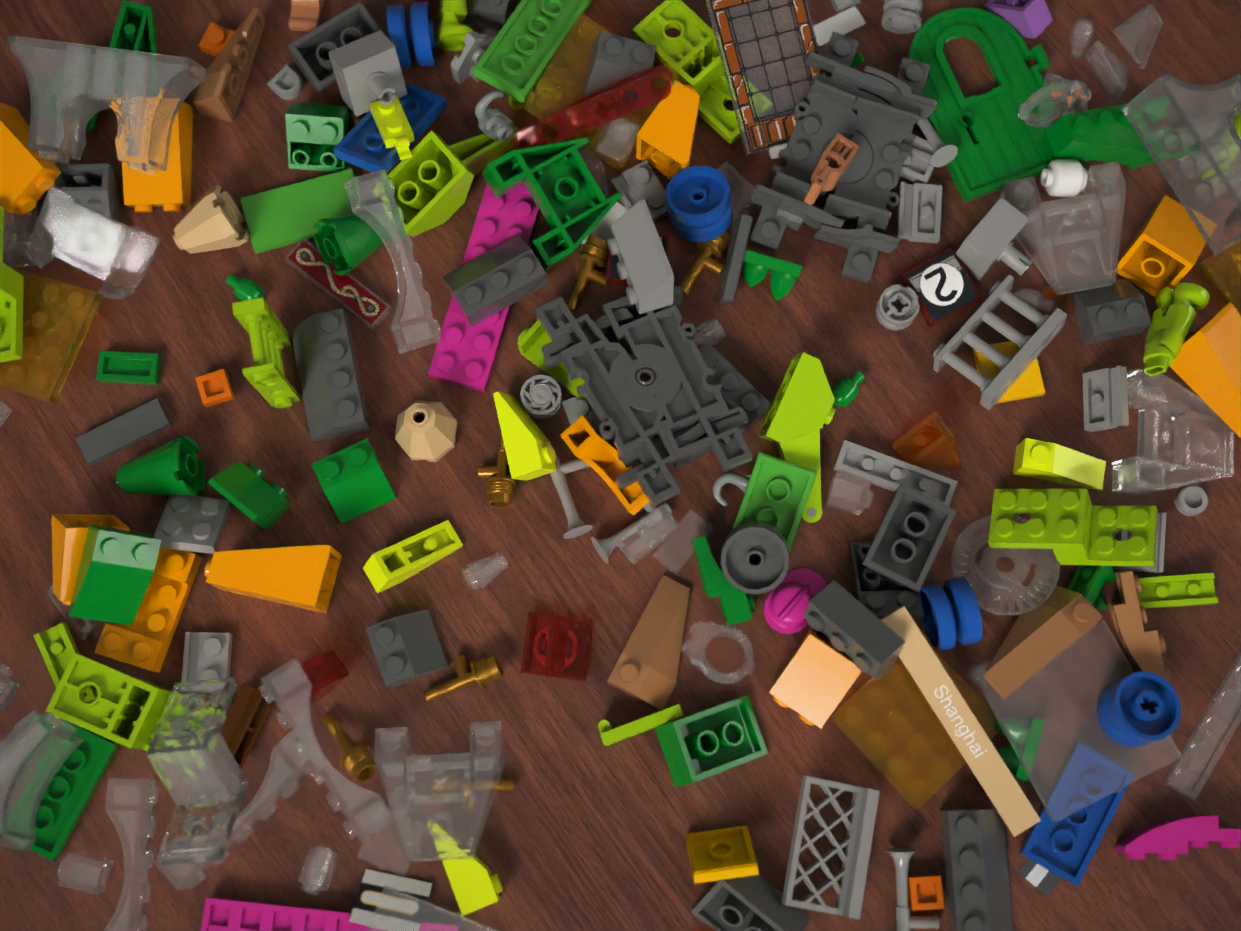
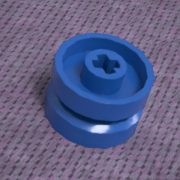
[386,1,436,69]
[665,165,733,242]
[920,576,983,652]
[1096,671,1182,748]

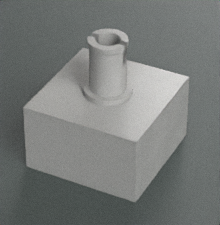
[328,30,407,117]
[954,197,1033,281]

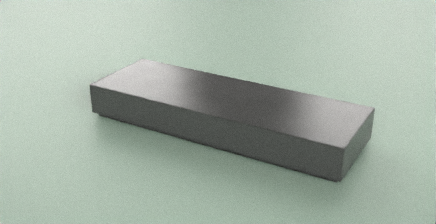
[716,214,753,305]
[75,398,172,466]

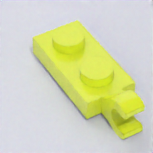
[369,96,415,160]

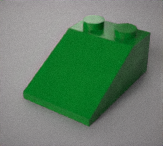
[68,524,161,625]
[655,695,768,787]

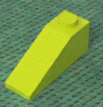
[493,391,557,481]
[1013,438,1106,491]
[363,520,463,594]
[429,821,503,916]

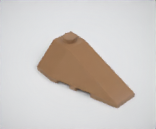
[192,8,265,123]
[607,575,690,711]
[983,583,1103,700]

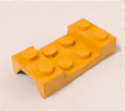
[94,548,202,673]

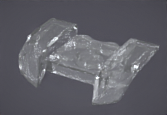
[24,186,161,299]

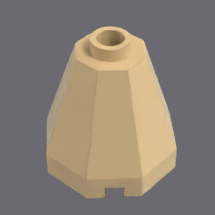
[173,185,250,254]
[395,400,458,462]

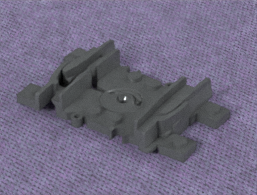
[749,31,938,283]
[535,286,753,507]

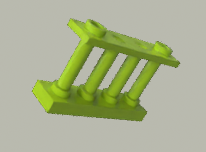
[232,297,300,408]

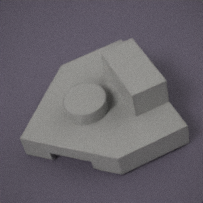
[451,29,497,84]

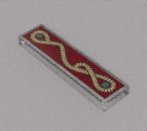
[284,237,392,331]

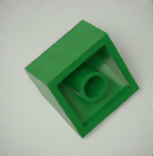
[312,439,397,524]
[208,461,291,531]

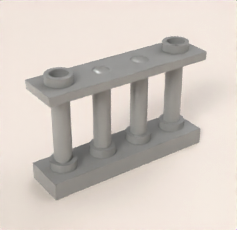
[933,274,1067,411]

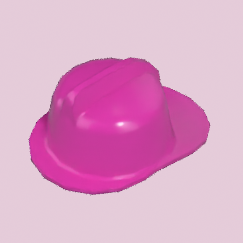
[764,568,826,634]

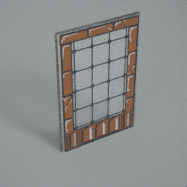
[706,0,825,155]

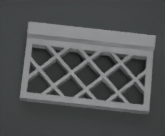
[781,775,880,920]

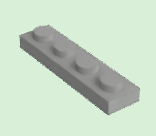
[833,440,958,507]

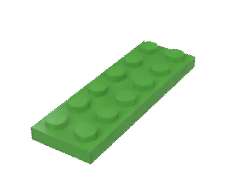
[472,0,593,103]

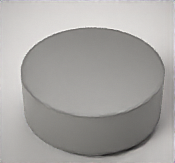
[1174,485,1208,516]

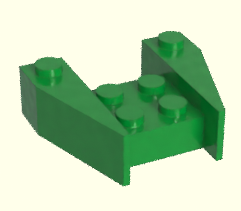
[482,138,622,272]

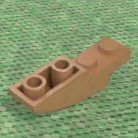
[1108,570,1172,683]

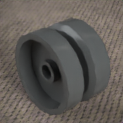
[721,521,789,594]

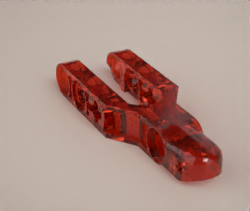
[510,65,673,150]

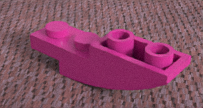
[1115,815,1241,860]

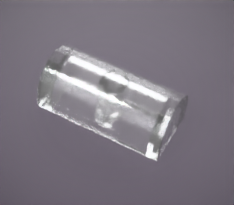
[615,505,680,565]

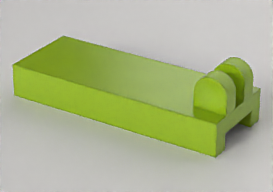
[1137,573,1218,609]
[33,622,98,703]
[598,704,684,746]

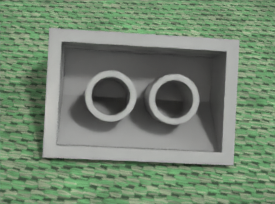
[607,199,674,314]

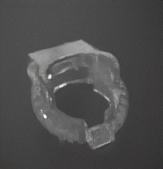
[1018,74,1091,128]
[681,620,756,685]

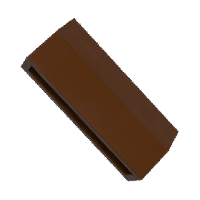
[208,683,276,769]

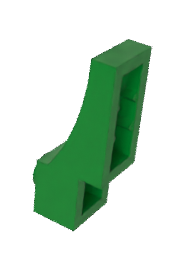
[691,536,755,625]

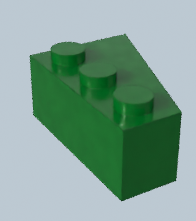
[101,0,162,98]
[1045,102,1155,170]

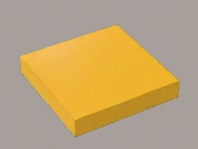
[973,341,1046,404]
[686,825,758,884]

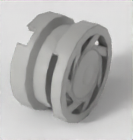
[881,0,923,34]
[875,285,920,331]
[520,374,563,420]

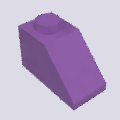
[983,0,1053,39]

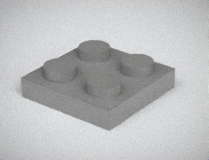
[154,495,231,554]

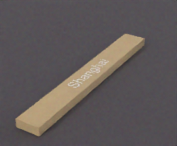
[880,605,1041,837]

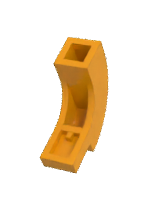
[560,415,649,515]

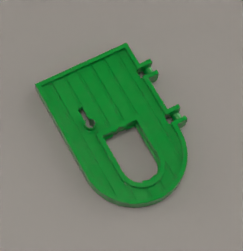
[906,8,1075,203]

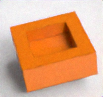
[198,22,235,57]
[195,369,234,408]
[908,875,944,911]

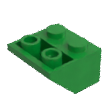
[285,102,351,172]

